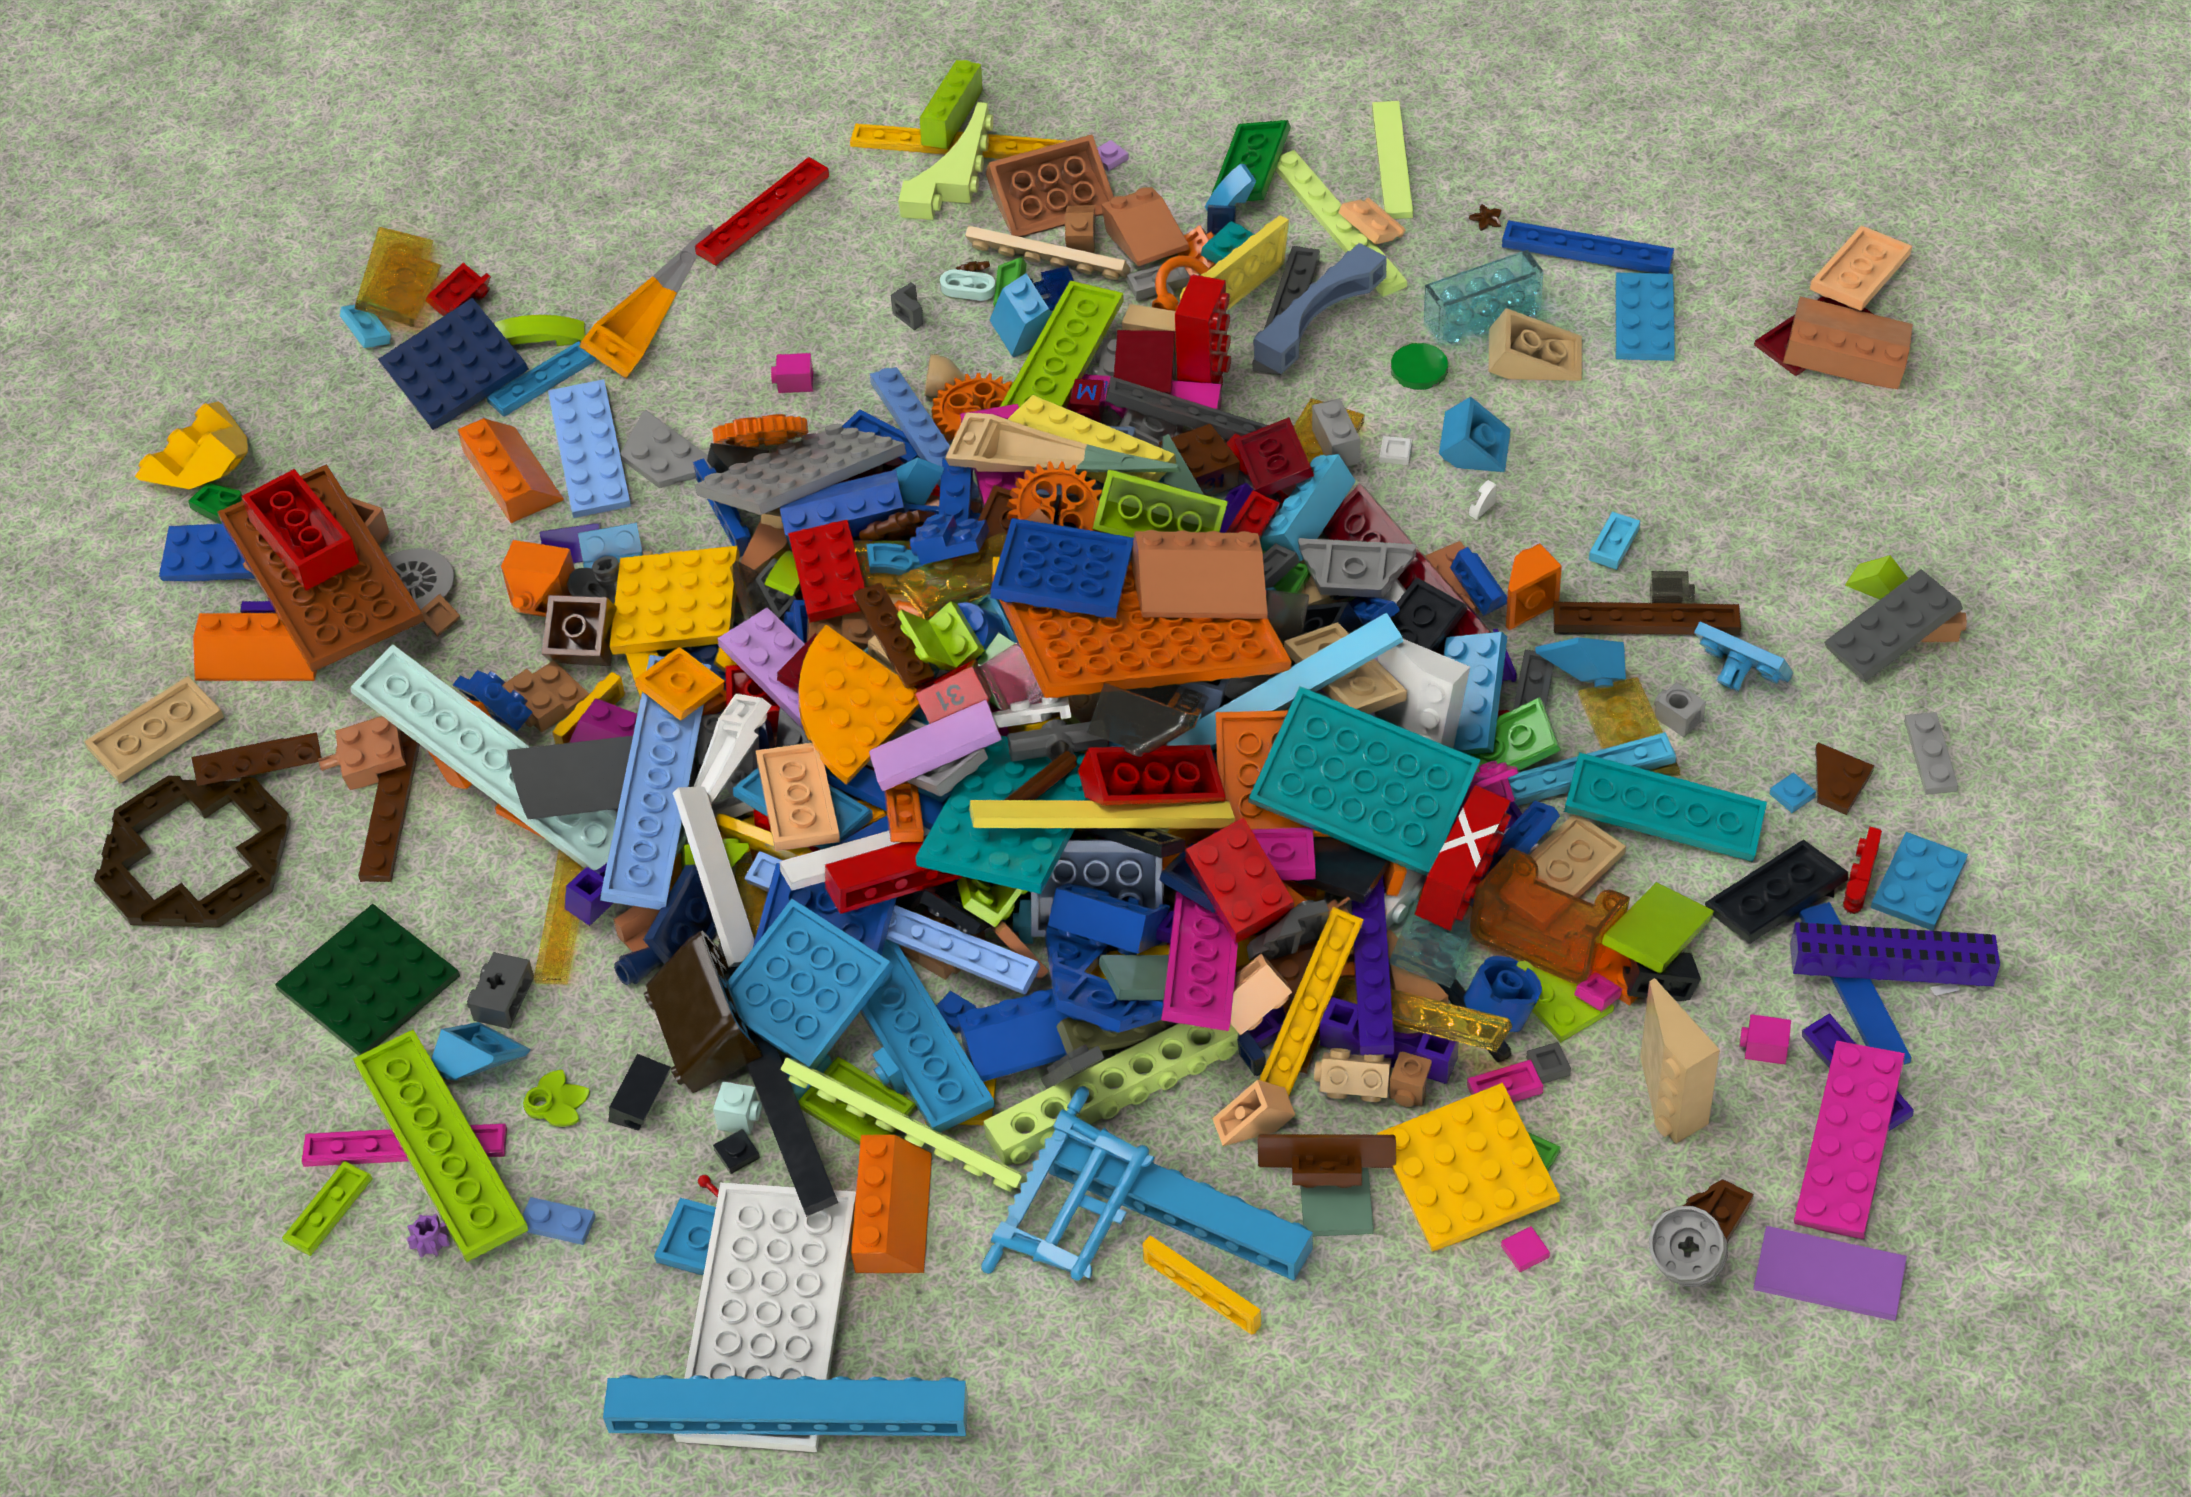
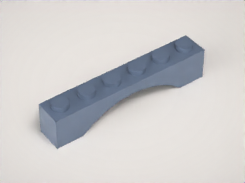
[1253,243,1387,374]

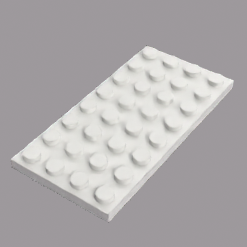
[674,1182,856,1452]

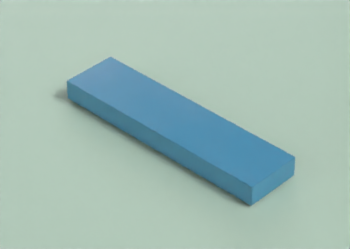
[486,341,596,417]

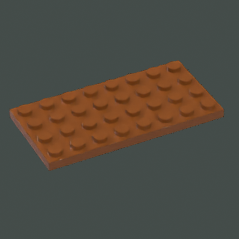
[217,464,424,672]

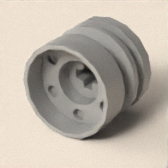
[1649,1206,1728,1287]

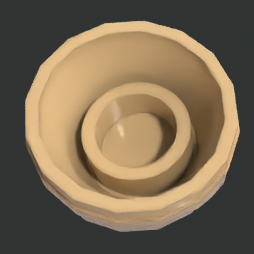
[924,354,965,398]

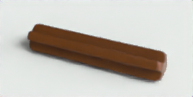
[1005,751,1077,800]

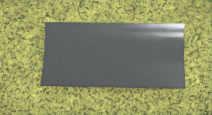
[507,736,699,820]

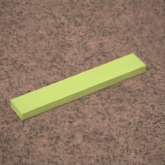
[1372,101,1413,219]

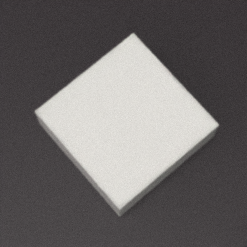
[1379,436,1412,465]

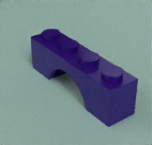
[565,863,614,926]
[1320,997,1459,1084]

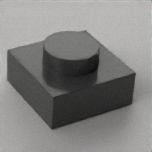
[1526,1042,1571,1084]

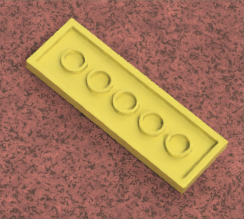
[1180,215,1289,311]
[1007,395,1176,483]

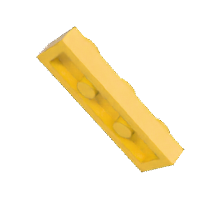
[552,672,625,744]

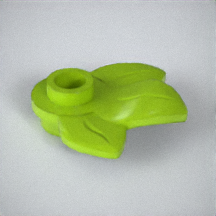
[523,1069,590,1127]

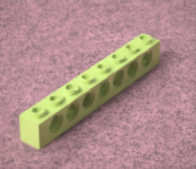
[983,1023,1238,1166]

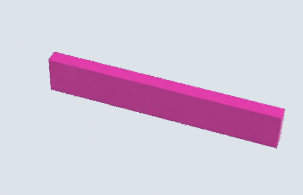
[302,1123,507,1167]

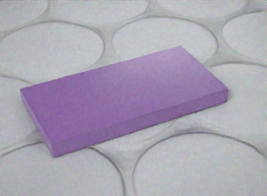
[1753,1226,1907,1321]

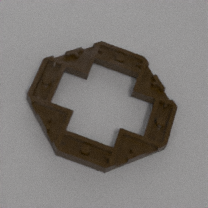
[94,775,291,927]

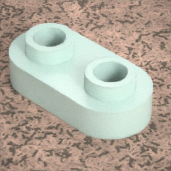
[940,269,995,301]

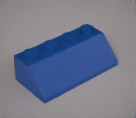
[780,470,906,551]
[957,988,1069,1082]

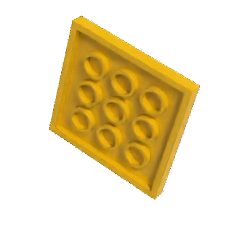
[609,546,740,655]
[1377,1083,1560,1252]

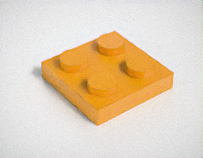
[635,647,725,721]

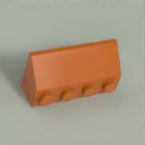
[457,418,564,523]
[193,613,317,681]
[851,1135,932,1273]

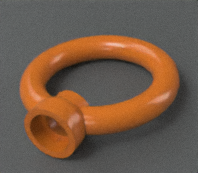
[1152,256,1210,311]

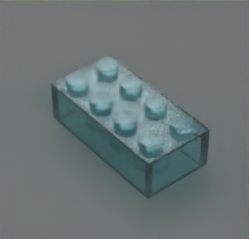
[1424,250,1544,346]

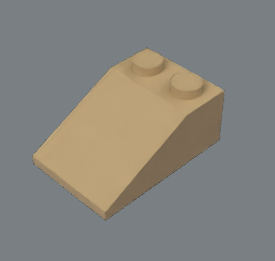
[1488,308,1582,381]

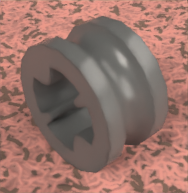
[592,556,619,585]

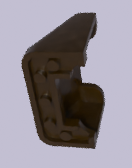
[644,931,763,1093]

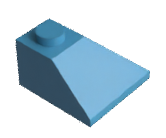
[1535,637,1626,688]
[431,1022,531,1081]

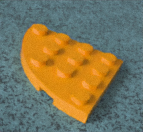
[798,625,920,785]

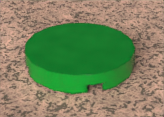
[1391,343,1448,390]

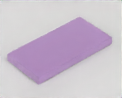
[869,700,1001,791]

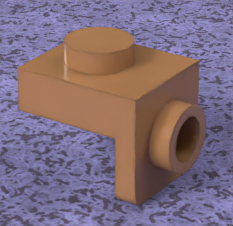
[1390,1052,1432,1107]

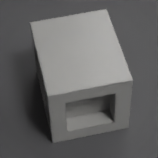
[1654,682,1706,737]

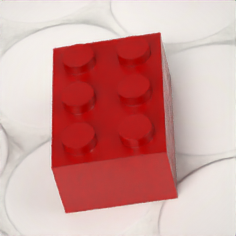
[1185,817,1294,944]

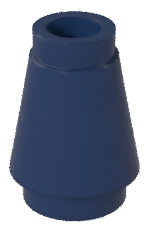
[614,947,662,985]

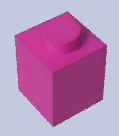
[771,353,814,393]
[1739,1014,1791,1065]

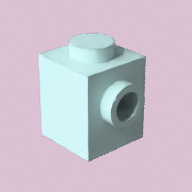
[713,1082,762,1135]

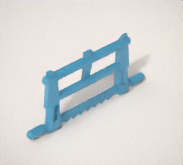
[981,1086,1155,1281]

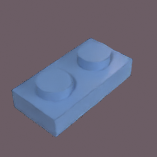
[522,1197,596,1245]

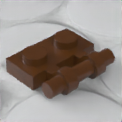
[859,510,936,544]

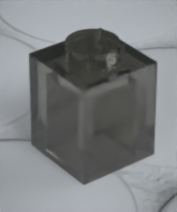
[1649,571,1695,603]

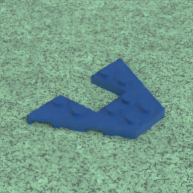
[1045,925,1163,1033]

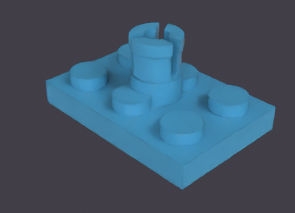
[1694,622,1794,692]

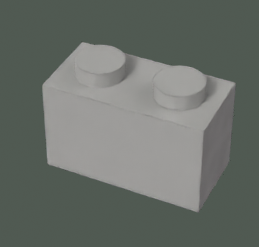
[1312,398,1360,466]

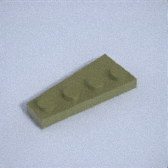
[1056,1017,1178,1054]

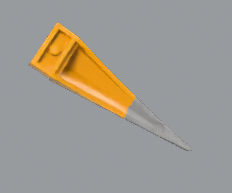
[579,225,712,379]

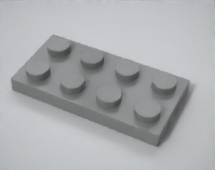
[867,718,988,796]

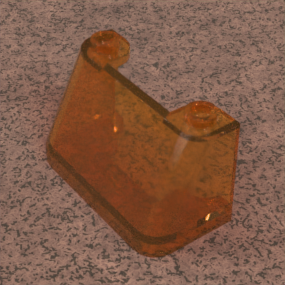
[1470,848,1630,984]

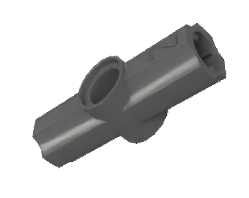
[1007,719,1108,762]

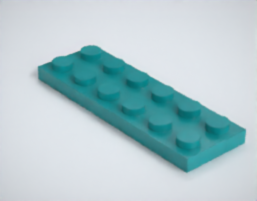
[1563,752,1767,862]

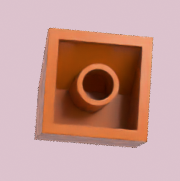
[1506,543,1562,630]

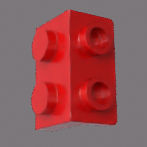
[425,262,491,316]

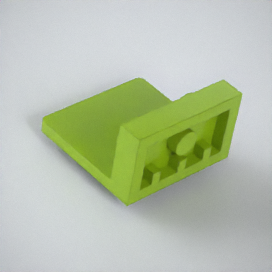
[897,601,985,671]
[957,877,1028,927]

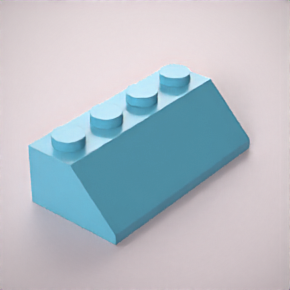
[1260,454,1356,561]

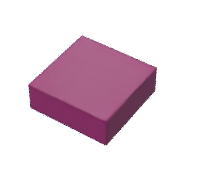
[1574,972,1622,1012]
[1501,1226,1550,1273]

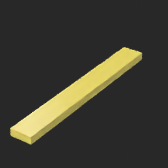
[969,800,1235,829]

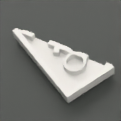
[992,697,1071,728]

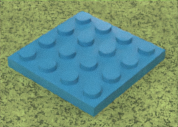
[727,899,894,1070]

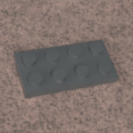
[1824,569,1963,682]

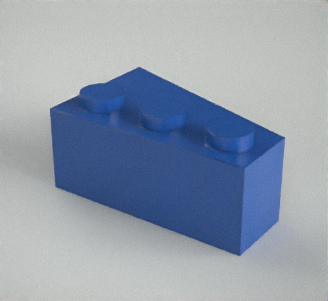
[1048,883,1170,955]

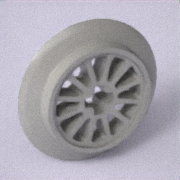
[387,548,454,610]

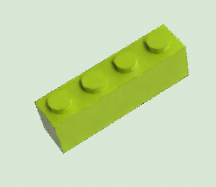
[919,60,983,149]

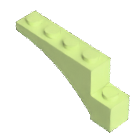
[898,102,993,220]

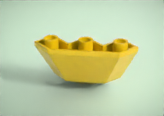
[135,401,248,489]

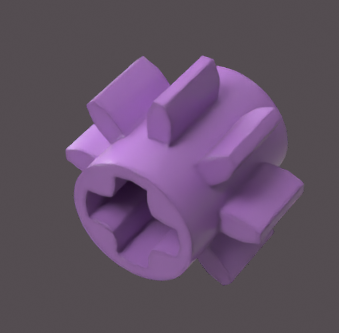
[407,1213,450,1258]

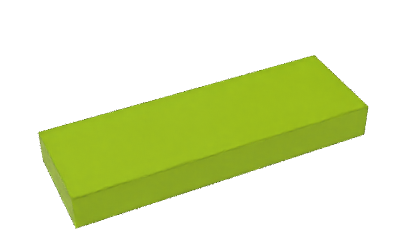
[282,1161,373,1256]

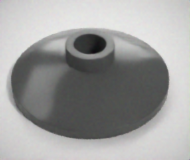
[567,568,616,604]

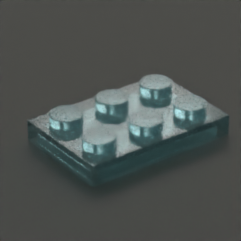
[1389,900,1476,988]

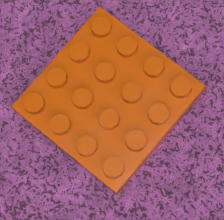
[1216,710,1329,837]

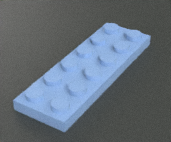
[548,379,631,518]

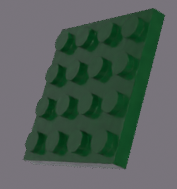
[275,904,460,1056]

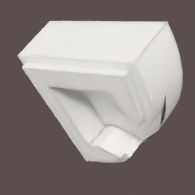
[1469,480,1496,520]

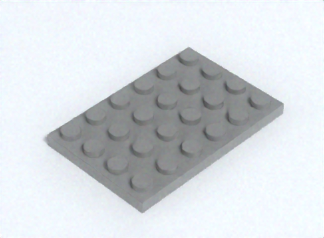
[694,424,907,515]

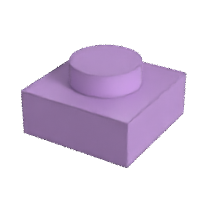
[1097,140,1129,172]

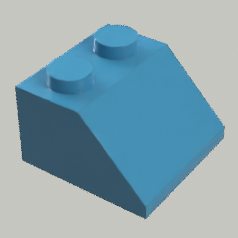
[990,273,1052,357]
[1439,397,1511,472]

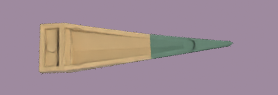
[945,413,1181,472]

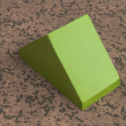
[1845,555,1909,600]

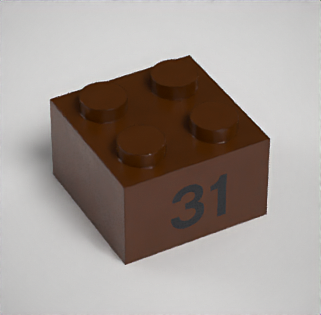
[1158,424,1240,496]
[541,595,617,666]

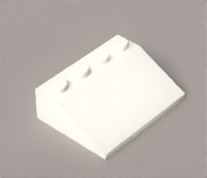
[1375,639,1470,748]

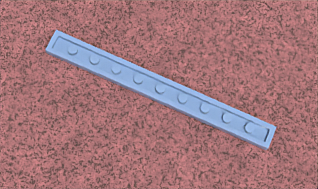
[744,851,1041,995]

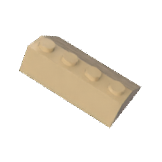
[1640,978,1720,1144]

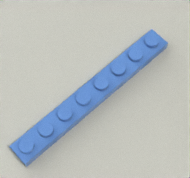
[870,367,979,499]

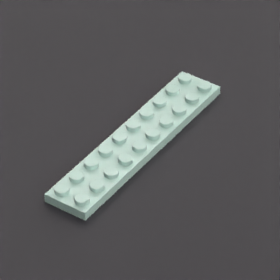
[351,644,617,870]

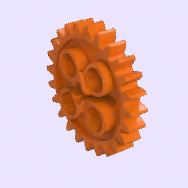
[931,373,1012,441]
[712,414,808,448]
[1007,461,1102,532]

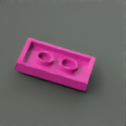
[1214,828,1316,881]

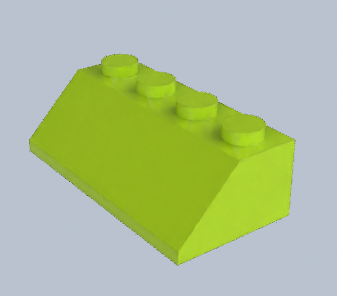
[1092,469,1228,538]

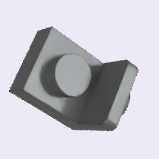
[891,282,923,330]

